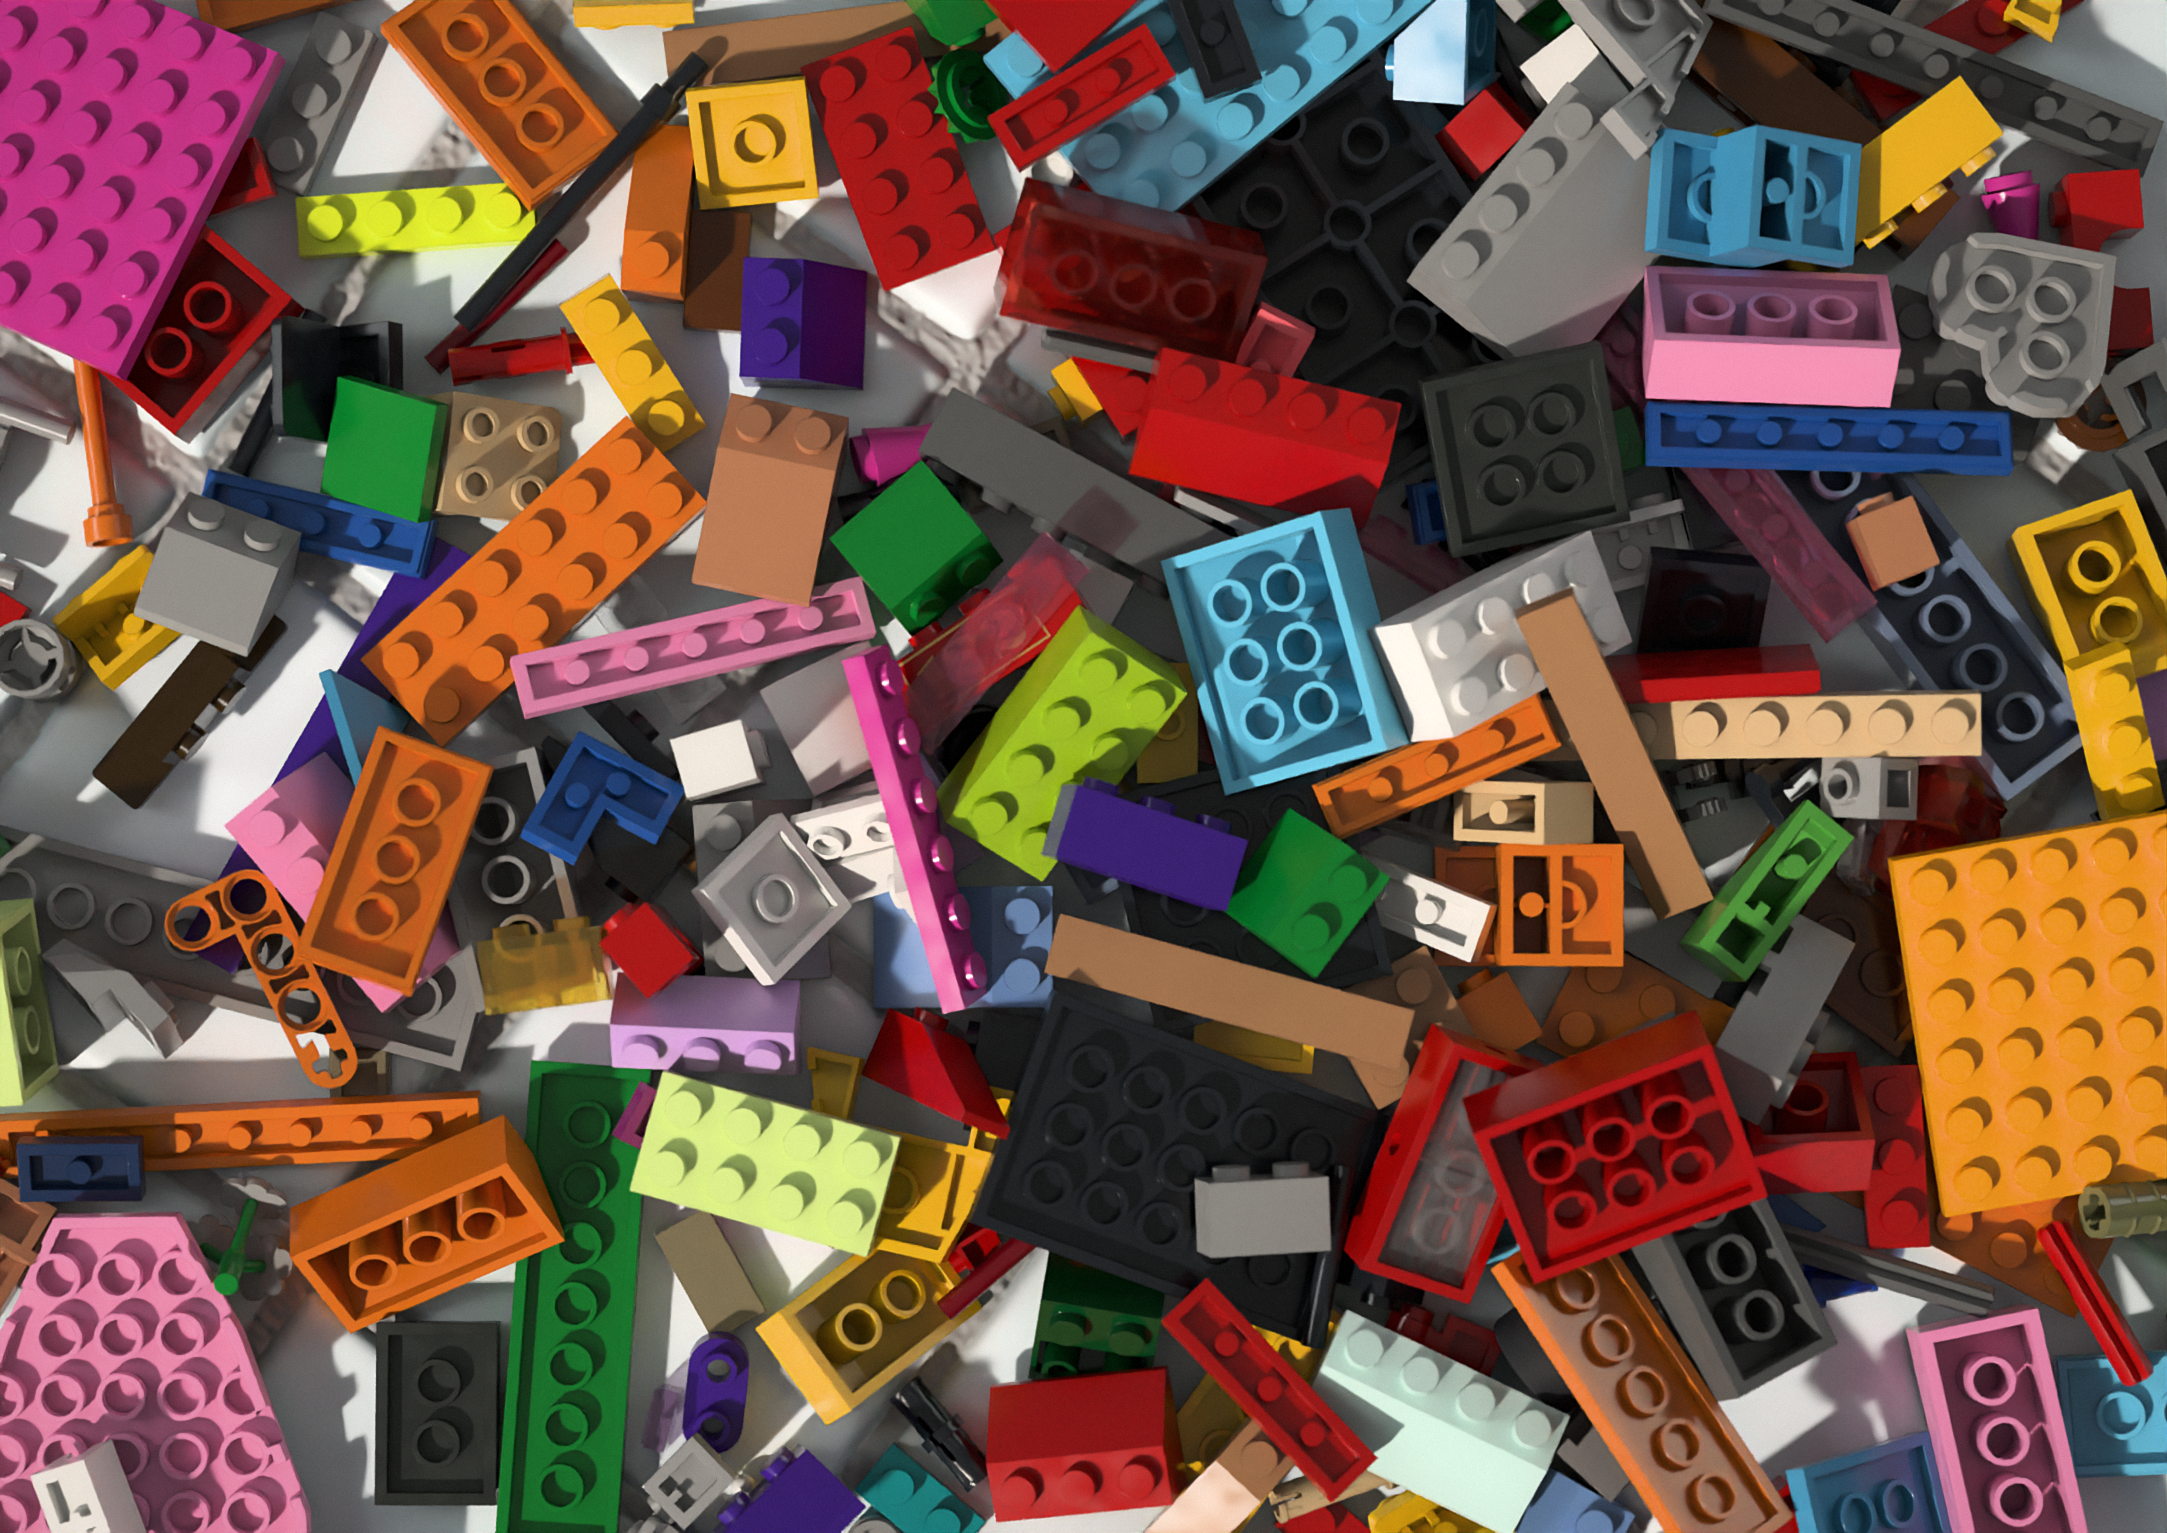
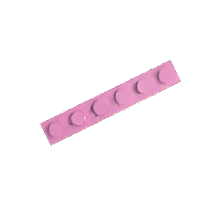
[510,576,877,719]

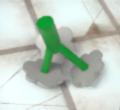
[186,1177,295,1301]

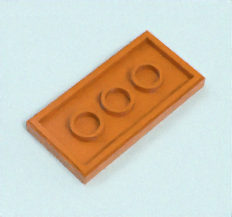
[381,0,619,212]
[294,725,495,997]

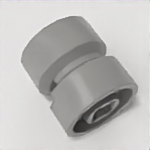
[0,619,83,703]

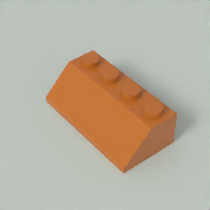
[290,1114,565,1333]

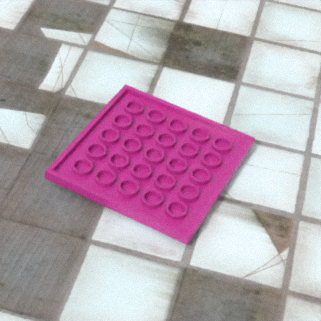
[0,0,286,381]

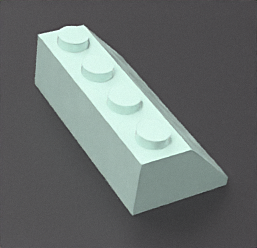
[1308,1310,1570,1533]

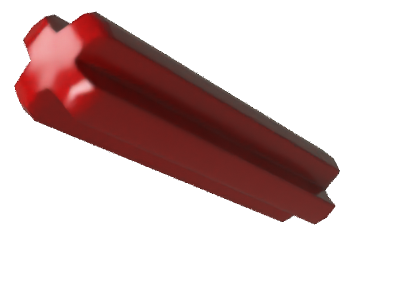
[2036,1218,2154,1387]

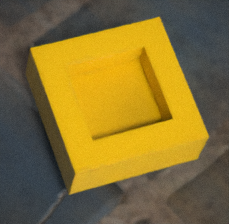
[1047,358,1103,429]

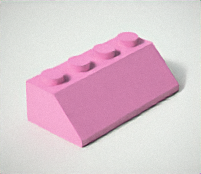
[1642,266,1901,408]
[224,751,461,1014]

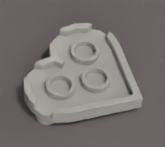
[1927,232,2117,418]

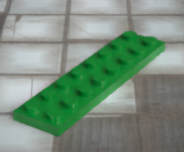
[495,1060,654,1533]

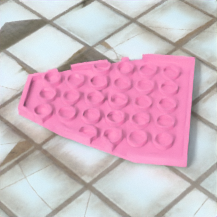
[0,1212,311,1533]

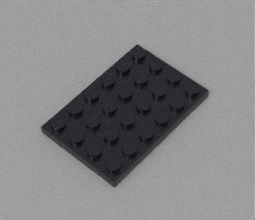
[966,989,1390,1342]

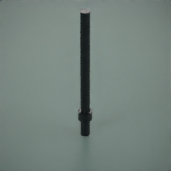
[453,52,709,333]

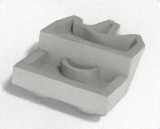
[39,939,184,1060]

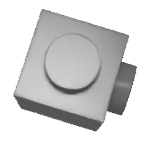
[1819,757,1919,820]

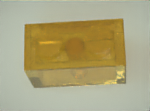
[477,916,615,1015]

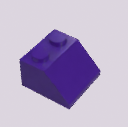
[739,257,868,391]
[713,1443,866,1533]

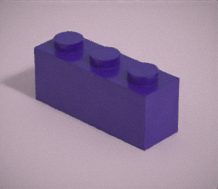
[1041,776,1248,911]

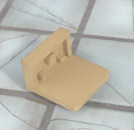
[425,391,562,522]

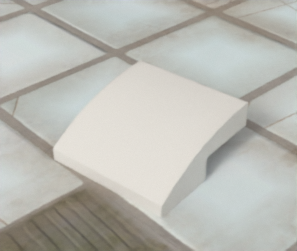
[759,639,923,798]

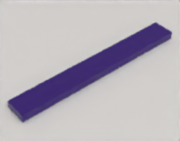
[183,537,472,976]

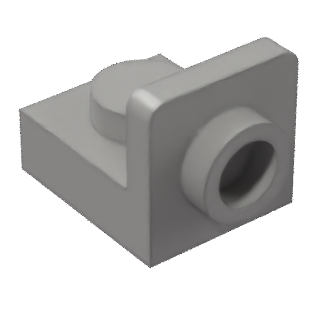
[642,1432,739,1530]

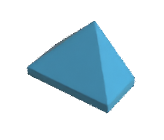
[319,669,412,788]

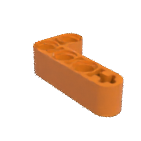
[164,869,358,1089]

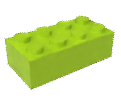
[936,604,1187,882]

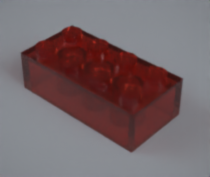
[993,177,1268,364]

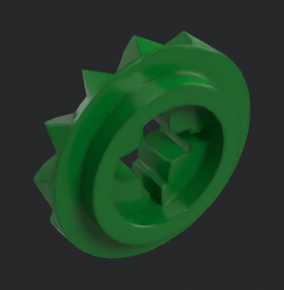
[927,49,1009,144]

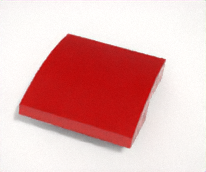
[983,0,1144,76]

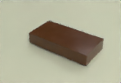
[682,209,753,334]

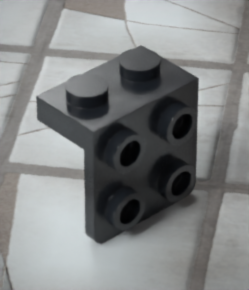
[269,316,404,445]

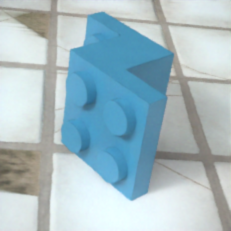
[1644,125,1862,269]

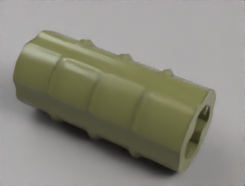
[2078,1179,2167,1239]

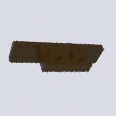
[92,614,288,810]

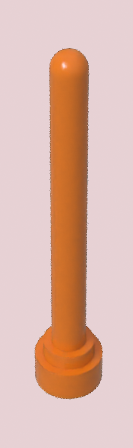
[73,358,134,548]

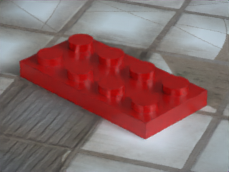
[800,25,996,293]

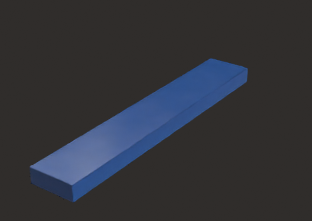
[1645,401,2014,476]

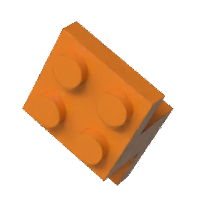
[1433,843,1624,967]

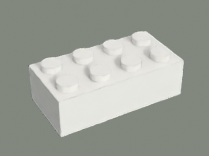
[1368,530,1632,742]

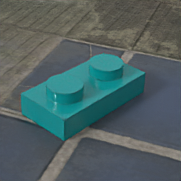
[854,1442,986,1533]

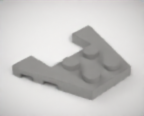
[1495,0,1713,161]

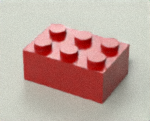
[96,224,306,444]

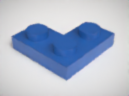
[520,731,685,866]

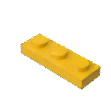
[558,273,706,454]
[2063,640,2165,820]

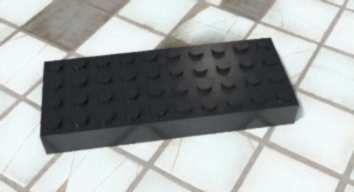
[1185,49,1503,495]

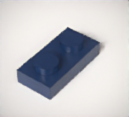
[16,1136,146,1202]

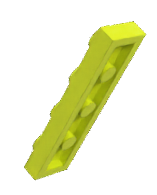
[295,183,538,260]

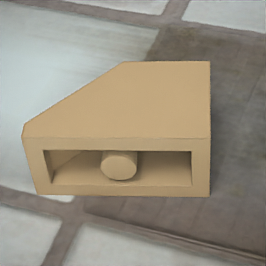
[1453,780,1594,845]

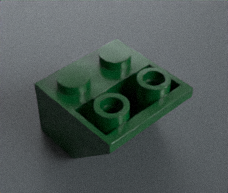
[1028,1251,1165,1380]

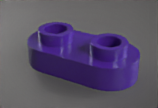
[682,1331,750,1454]

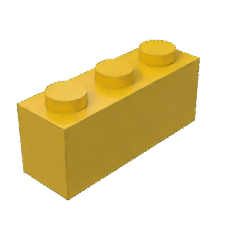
[1855,76,2004,250]

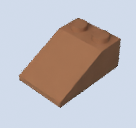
[692,393,849,608]

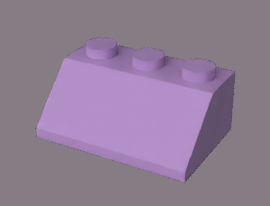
[609,972,802,1075]

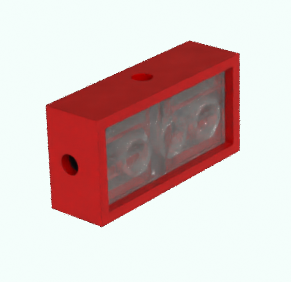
[1343,1023,1545,1305]

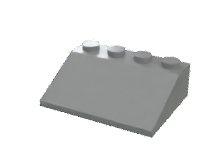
[1407,81,1662,360]

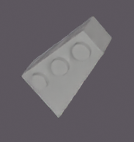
[1713,913,1856,1125]

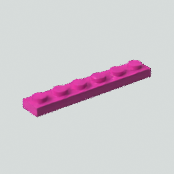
[842,644,987,1013]

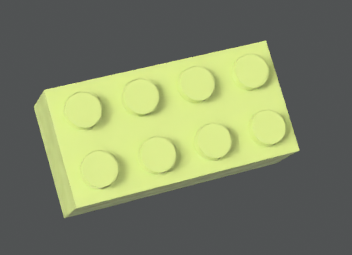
[629,1070,904,1257]

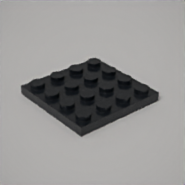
[1117,765,1394,1033]

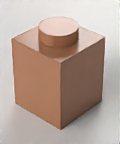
[1846,492,1940,592]

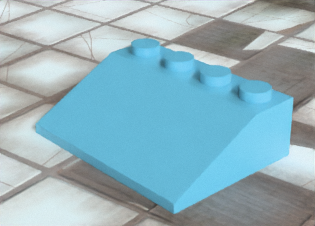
[1161,508,1415,796]

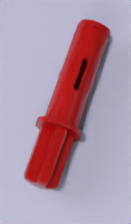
[448,327,595,387]

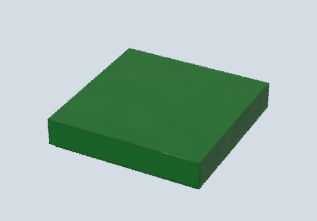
[320,375,448,523]

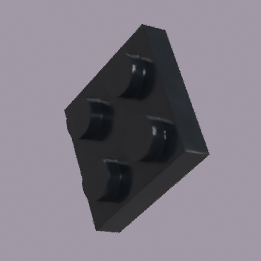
[1633,546,1773,654]

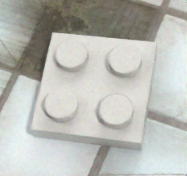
[691,813,852,986]

